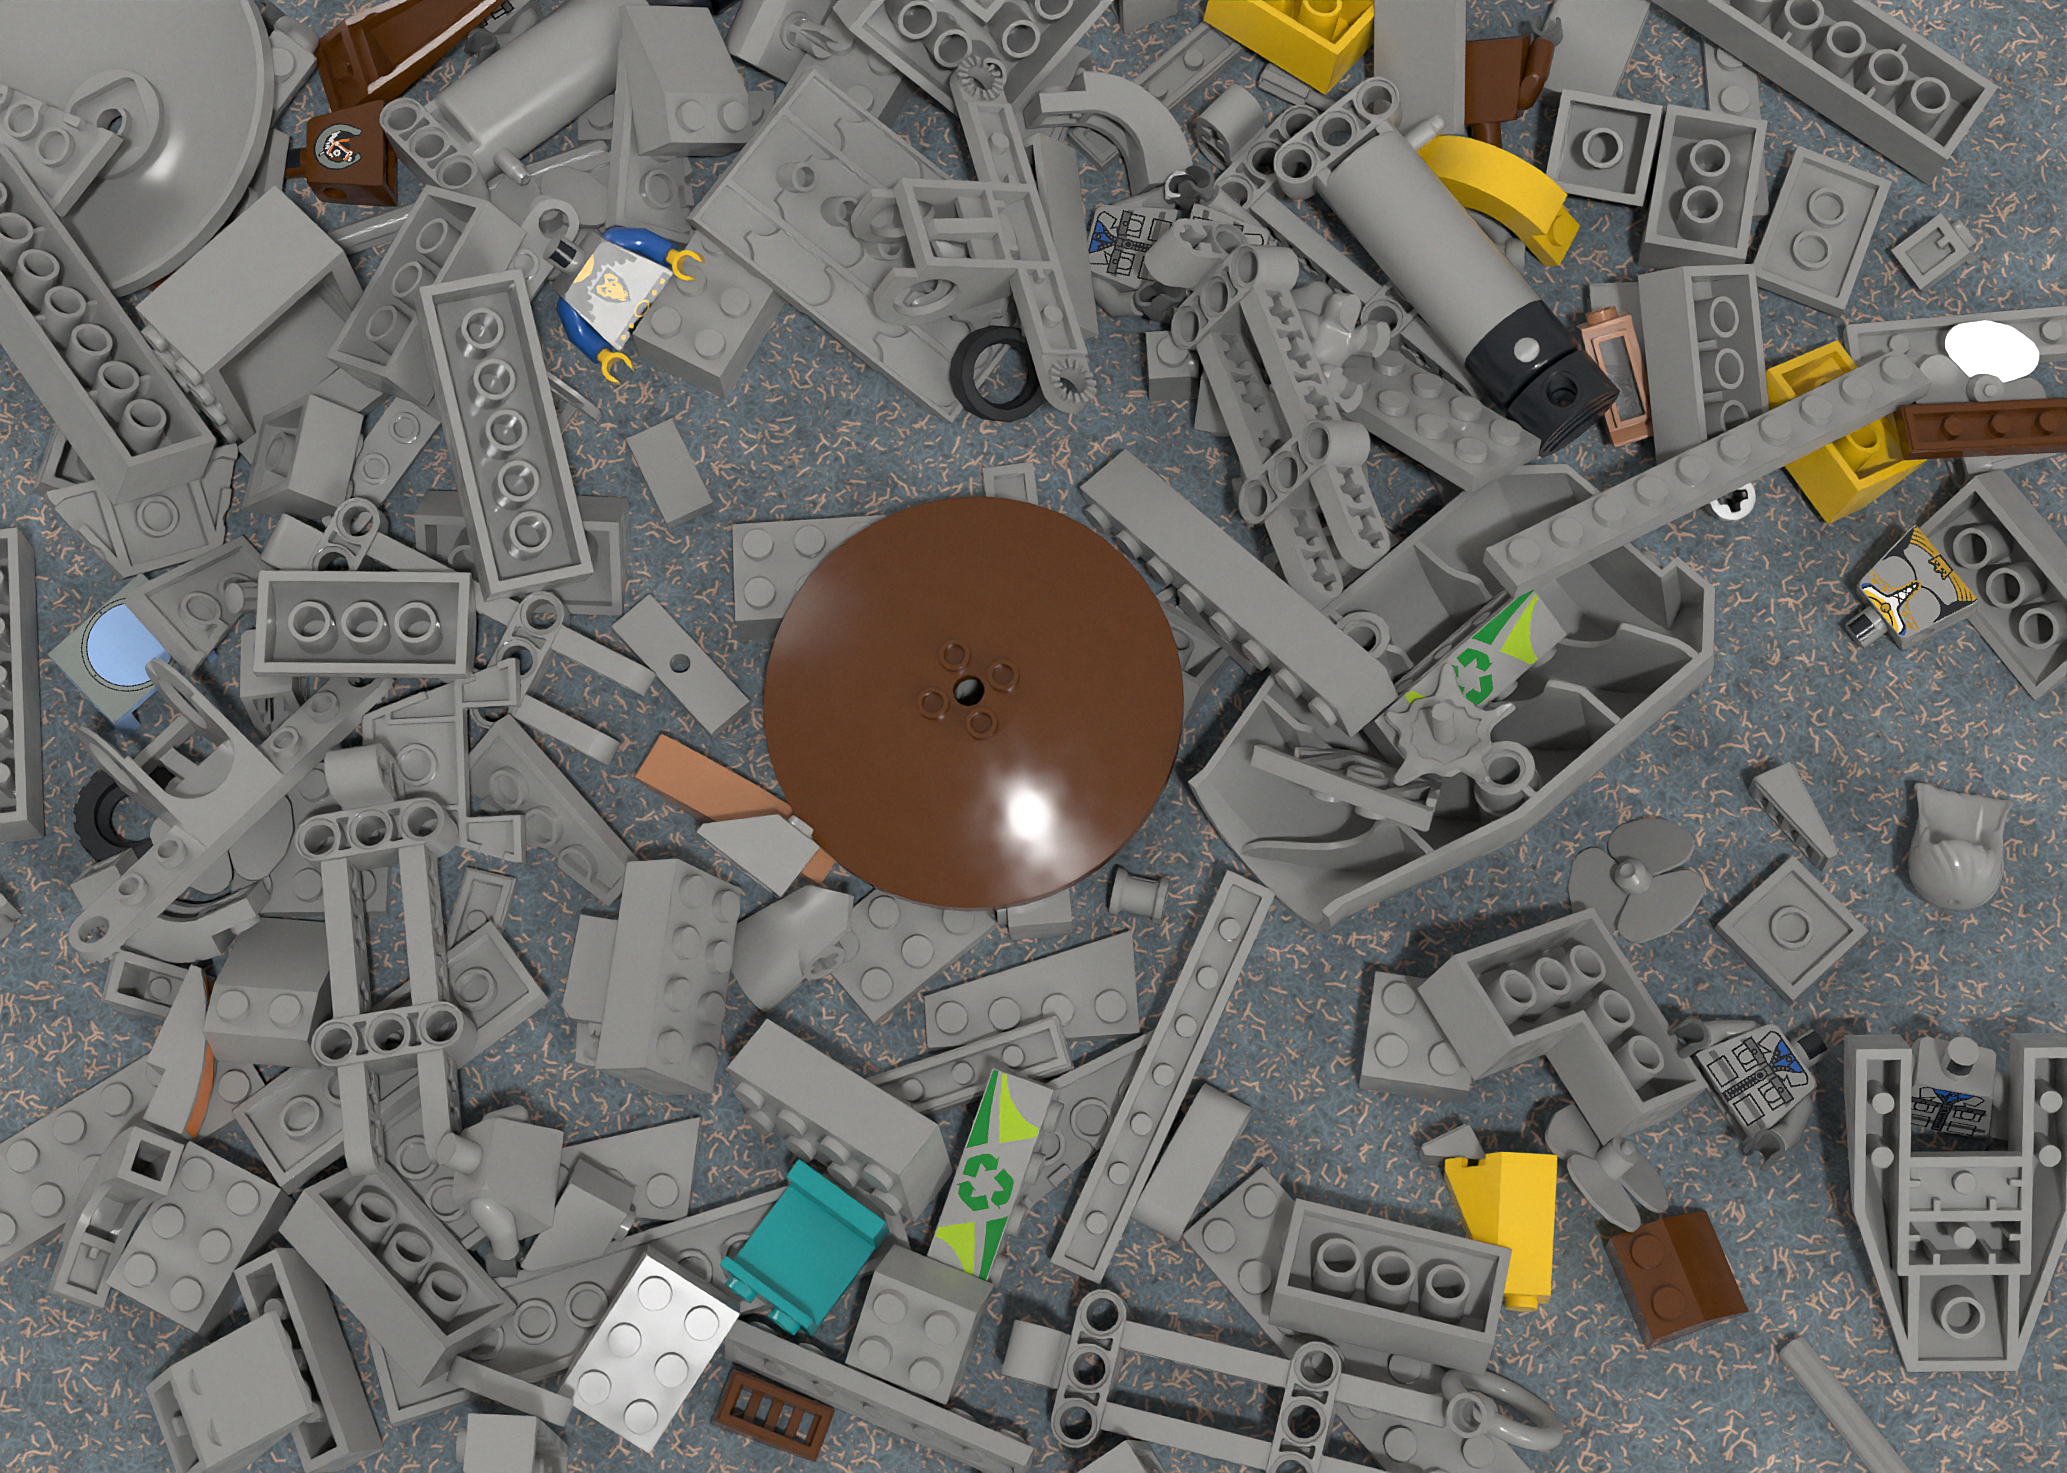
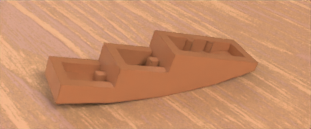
[633,734,835,886]

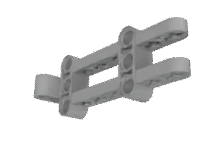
[1196,84,1486,401]
[1144,218,1390,611]
[259,498,656,766]
[295,743,478,1177]
[1001,1289,1449,1473]

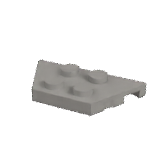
[43,443,238,581]
[1250,744,1442,832]

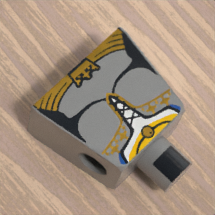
[1844,525,1978,650]

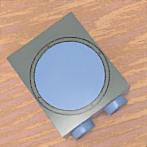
[47,573,218,739]

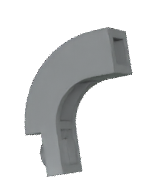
[1024,71,1194,196]
[70,848,271,963]
[47,1126,184,1310]

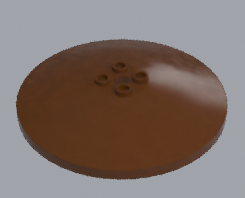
[763,496,1184,912]

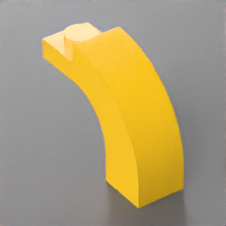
[1417,135,1581,266]

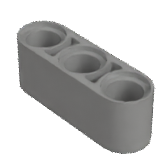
[1131,1083,1253,1244]

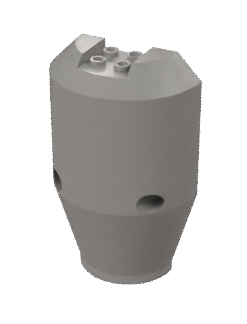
[1188,464,1715,933]

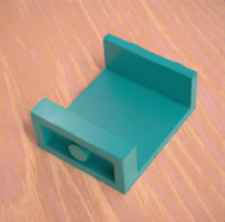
[719,1159,890,1337]

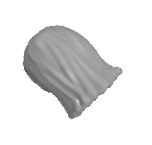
[1908,783,2014,911]

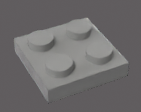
[1714,855,1869,1005]

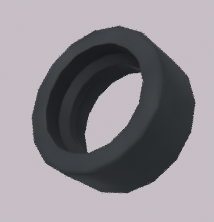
[950,325,1045,422]

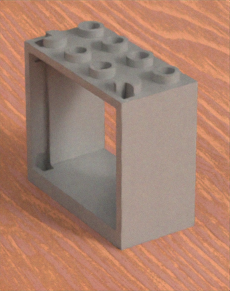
[135,185,363,445]

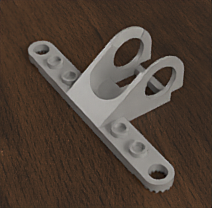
[851,56,1097,413]
[321,198,603,536]
[68,658,395,963]

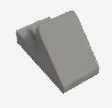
[101,950,215,1021]

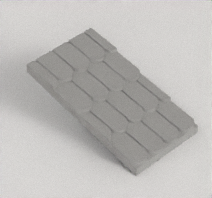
[685,69,1021,423]

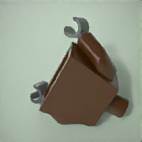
[1464,16,1563,149]

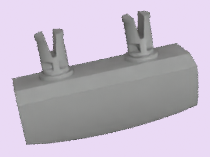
[724,0,838,84]

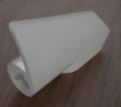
[731,885,854,1013]

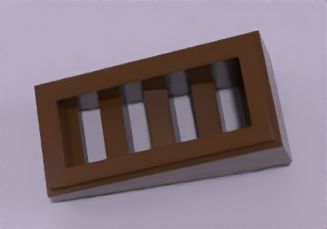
[710,1369,835,1462]

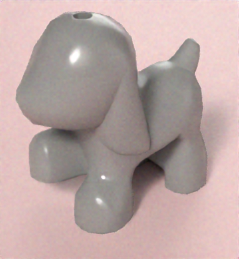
[1269,281,1391,413]

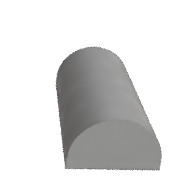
[253,570,476,679]

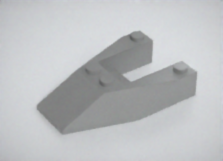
[1844,1033,2067,1372]

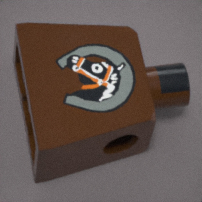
[284,100,398,207]

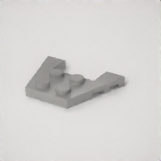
[362,658,526,863]

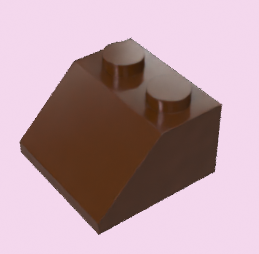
[1604,1210,1748,1350]

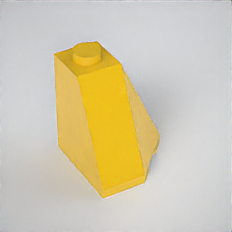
[1444,1152,1557,1312]

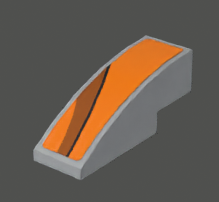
[143,964,217,1143]

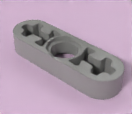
[446,1355,575,1427]

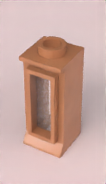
[1575,306,1654,447]

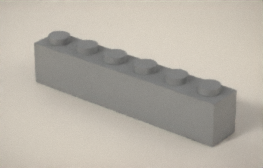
[0,527,44,843]

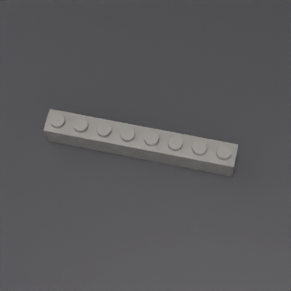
[1080,449,1399,738]

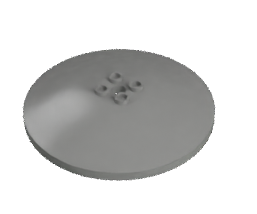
[0,0,274,298]

